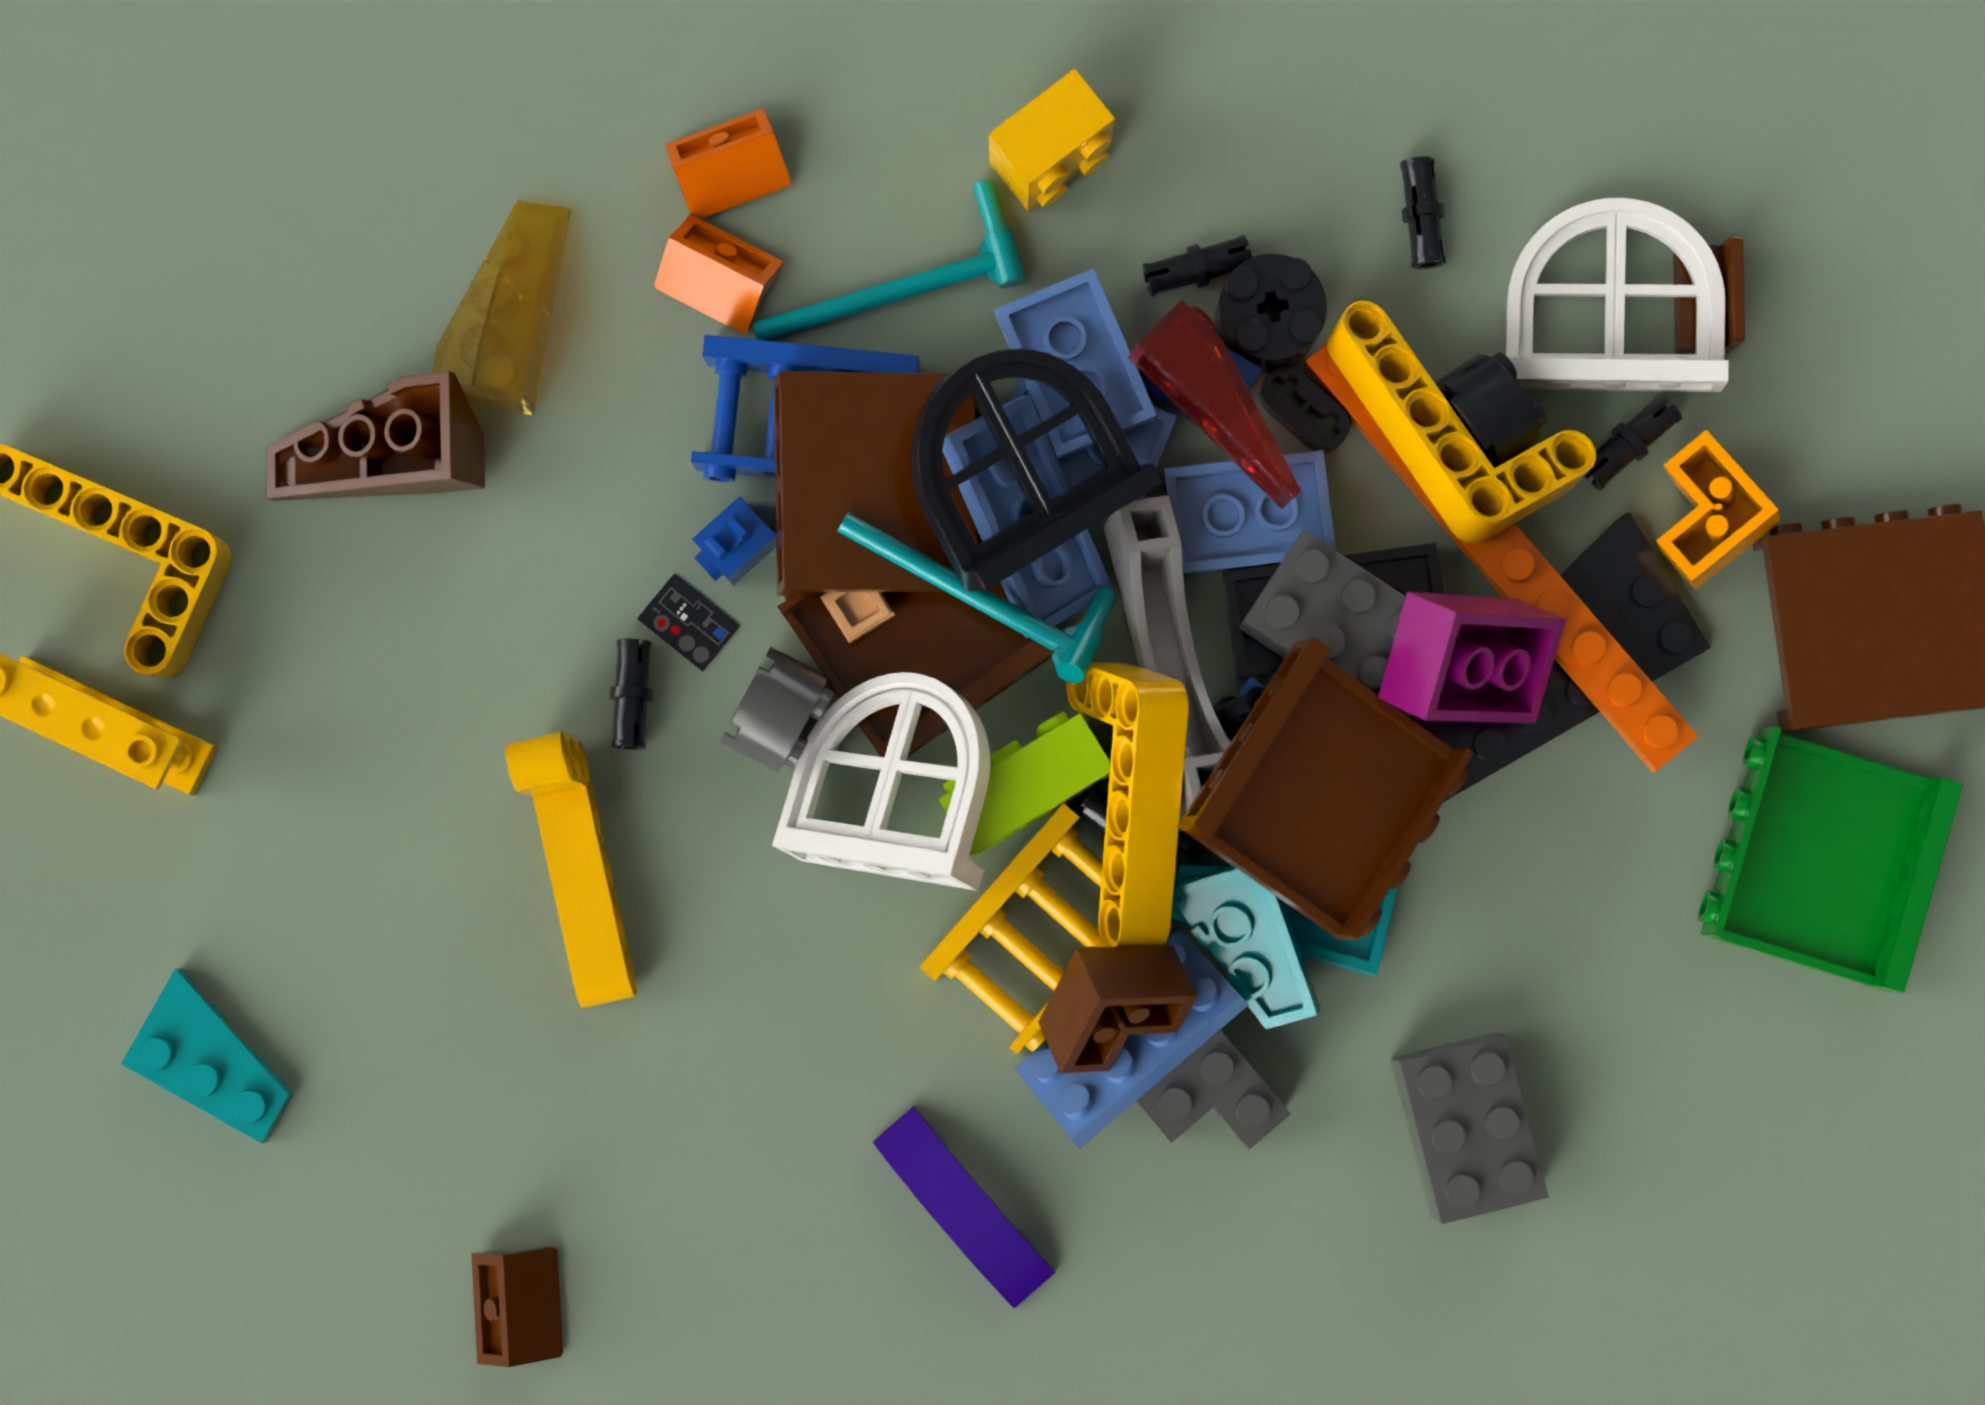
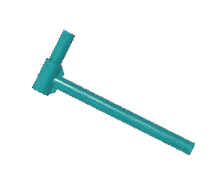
[753,179,1027,341]
[837,512,1117,684]

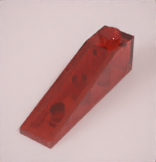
[1128,299,1301,509]

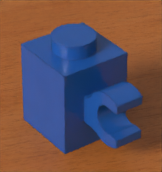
[692,496,776,585]

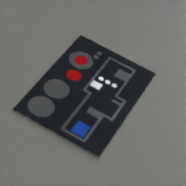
[637,574,740,672]

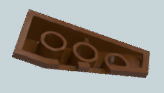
[266,371,485,500]

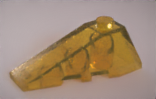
[432,200,571,415]

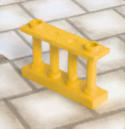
[0,653,219,795]
[919,803,1105,1055]

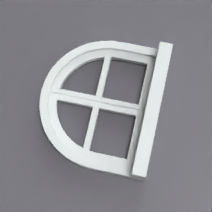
[1505,198,1729,392]
[772,672,990,891]

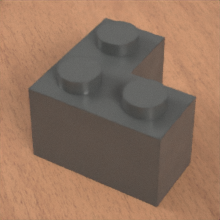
[1137,1029,1291,1150]

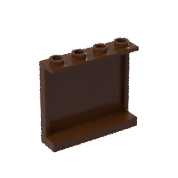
[773,371,982,596]
[1753,504,1985,733]
[777,532,1055,758]
[1177,637,1474,940]

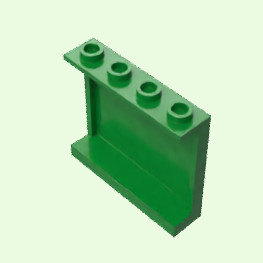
[1698,726,1963,993]

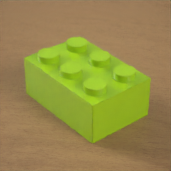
[938,711,1111,859]

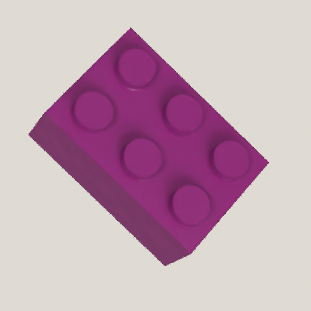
[1378,591,1566,723]

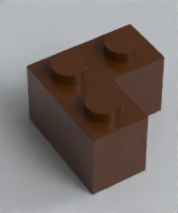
[1038,945,1198,1073]

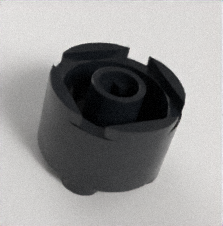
[1214,253,1327,373]
[1435,352,1547,468]

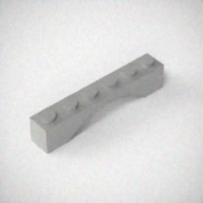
[1103,495,1231,831]

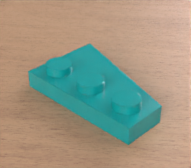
[1172,866,1321,1029]
[121,968,294,1143]

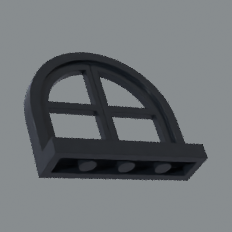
[910,349,1163,592]

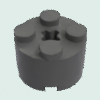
[720,646,834,772]

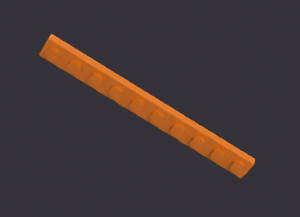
[1304,344,1699,773]

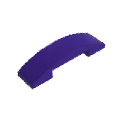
[872,1106,1055,1309]

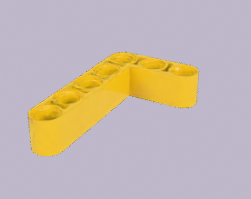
[1327,300,1596,543]
[0,444,232,679]
[1066,662,1189,947]
[505,731,637,1009]

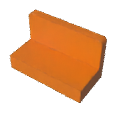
[665,108,791,219]
[654,214,784,333]

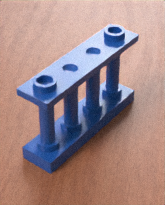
[691,335,920,482]

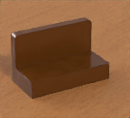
[1673,236,1745,354]
[471,1247,563,1367]

